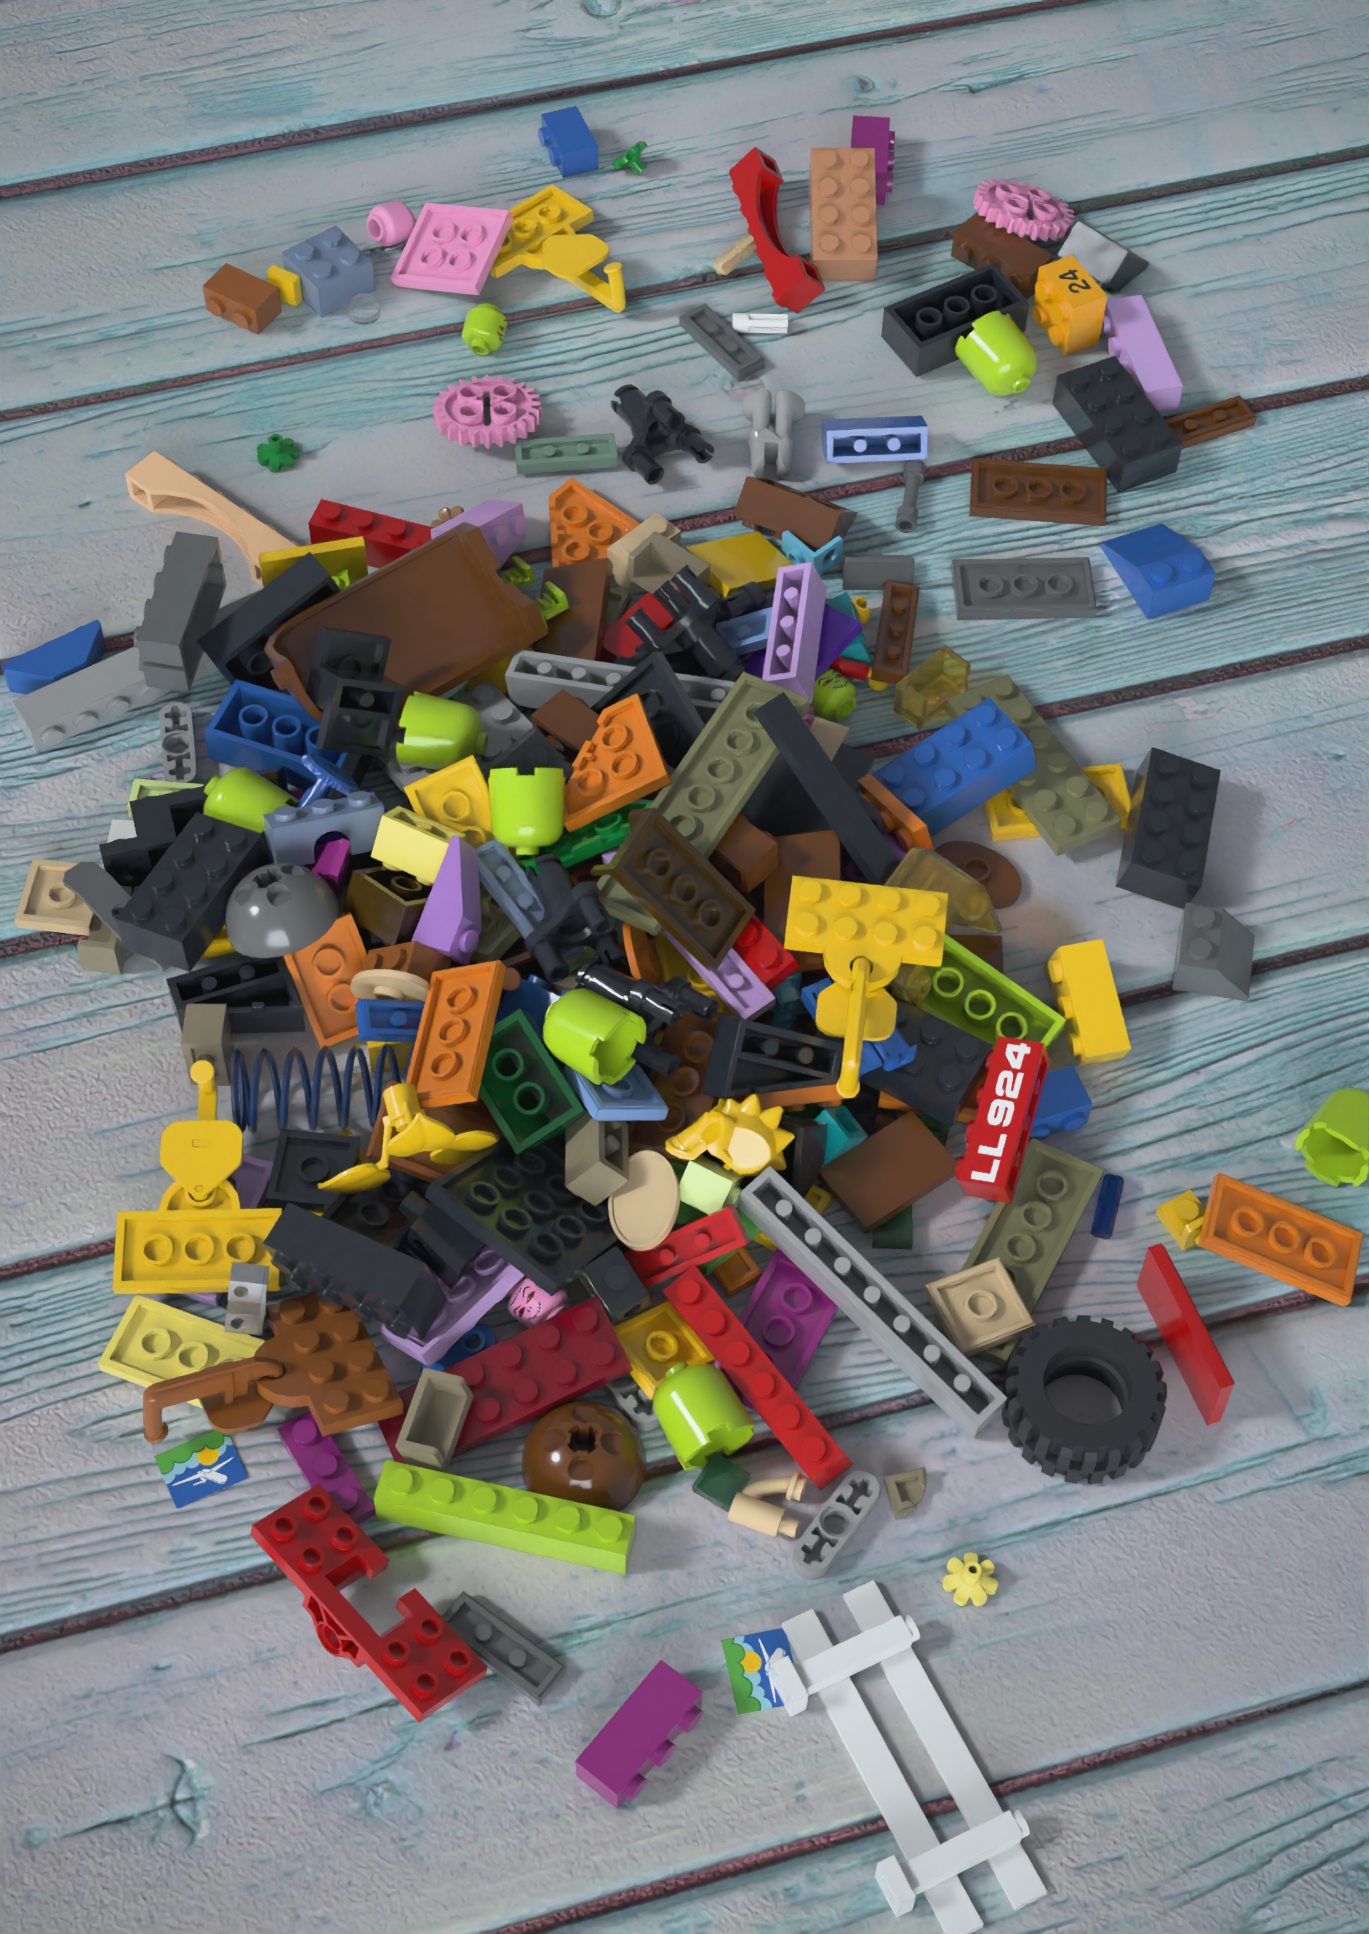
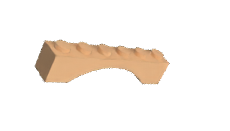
[125,451,300,587]

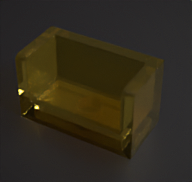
[893,645,971,730]

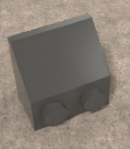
[1172,902,1255,1001]

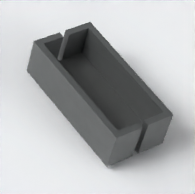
[134,531,227,693]

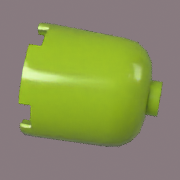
[955,311,1038,396]
[396,691,489,771]
[204,767,299,852]
[488,768,565,855]
[543,988,646,1086]
[1295,1087,1369,1187]
[653,1362,756,1471]

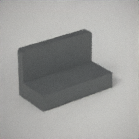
[842,555,915,590]

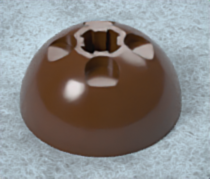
[521,1401,646,1512]

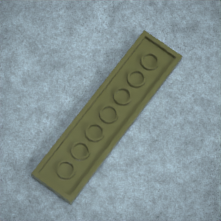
[597,672,810,936]

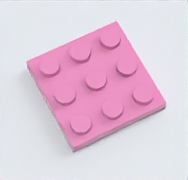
[391,203,513,295]

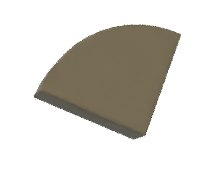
[883,1467,927,1520]

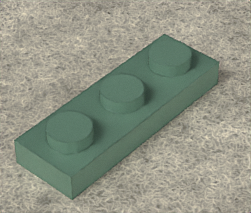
[514,433,618,475]

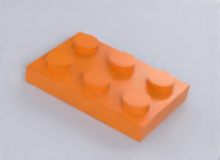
[284,912,367,1049]

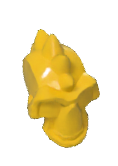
[665,1094,795,1176]

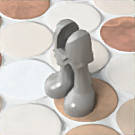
[742,389,805,479]

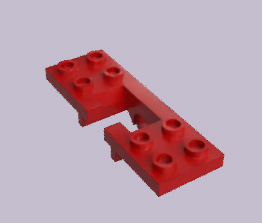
[250,1484,488,1723]

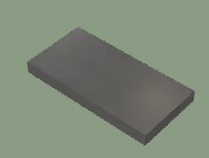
[951,557,1097,620]

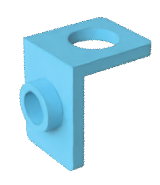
[782,530,843,576]

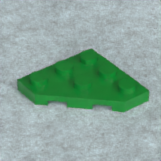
[514,799,654,876]

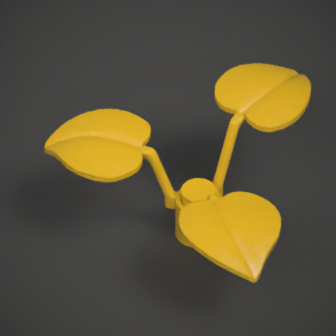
[318,1083,499,1194]

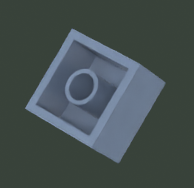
[282,226,375,318]

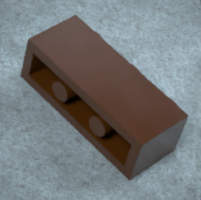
[951,212,1054,300]

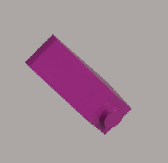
[302,839,351,903]

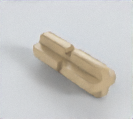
[713,235,757,276]

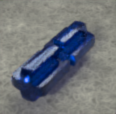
[1091,1173,1124,1240]

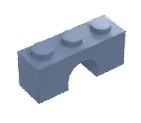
[263,791,385,866]

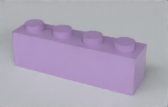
[1101,295,1183,413]
[762,562,827,703]

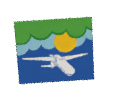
[154,1430,248,1509]
[721,1628,794,1715]

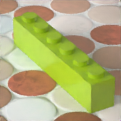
[374,1460,636,1575]

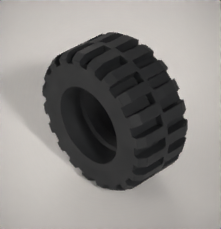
[1001,1315,1167,1484]

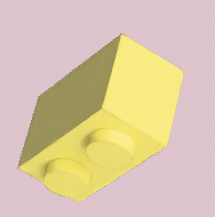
[371,806,466,886]

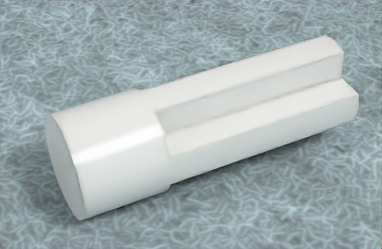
[732,313,788,334]

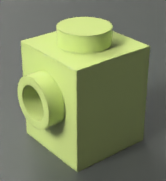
[679,1155,744,1214]

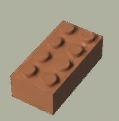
[809,148,878,281]

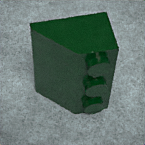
[479,1009,588,1155]

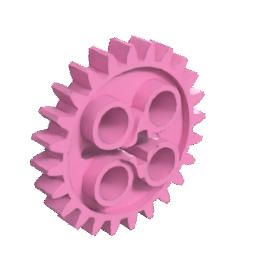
[972,178,1075,242]
[433,375,542,449]

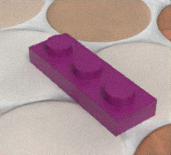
[277,1410,376,1525]

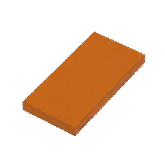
[405,960,507,1109]
[1198,1172,1364,1307]

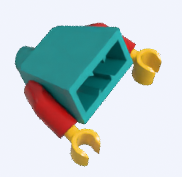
[825,592,888,691]

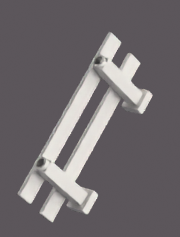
[770,1580,1047,1934]

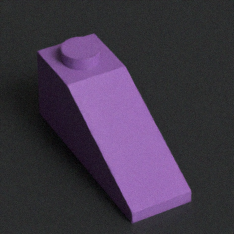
[412,835,482,965]

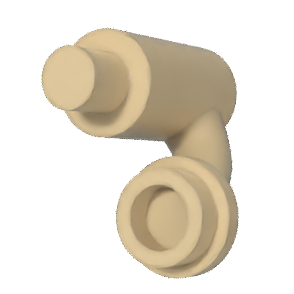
[728,1469,808,1538]

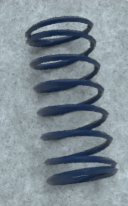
[230,1042,415,1135]

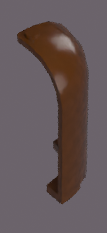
[264,522,549,722]

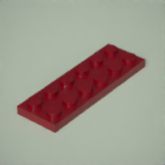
[377,1296,633,1465]

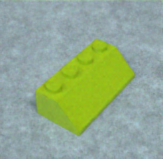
[894,934,1067,1051]

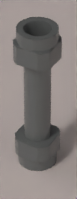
[895,460,926,533]

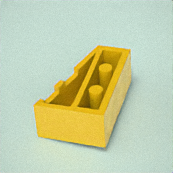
[1043,939,1131,1067]

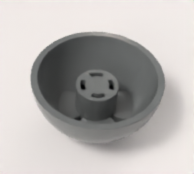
[225,863,339,958]

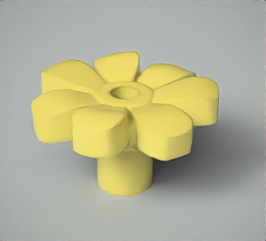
[942,1552,998,1606]

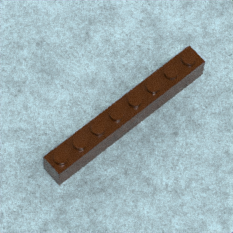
[531,689,780,894]

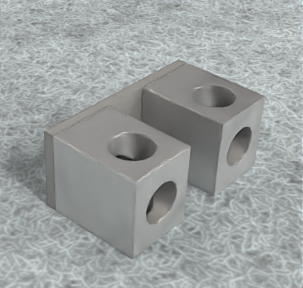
[224,1262,270,1335]

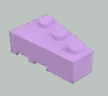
[431,499,526,572]

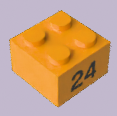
[1031,255,1107,356]

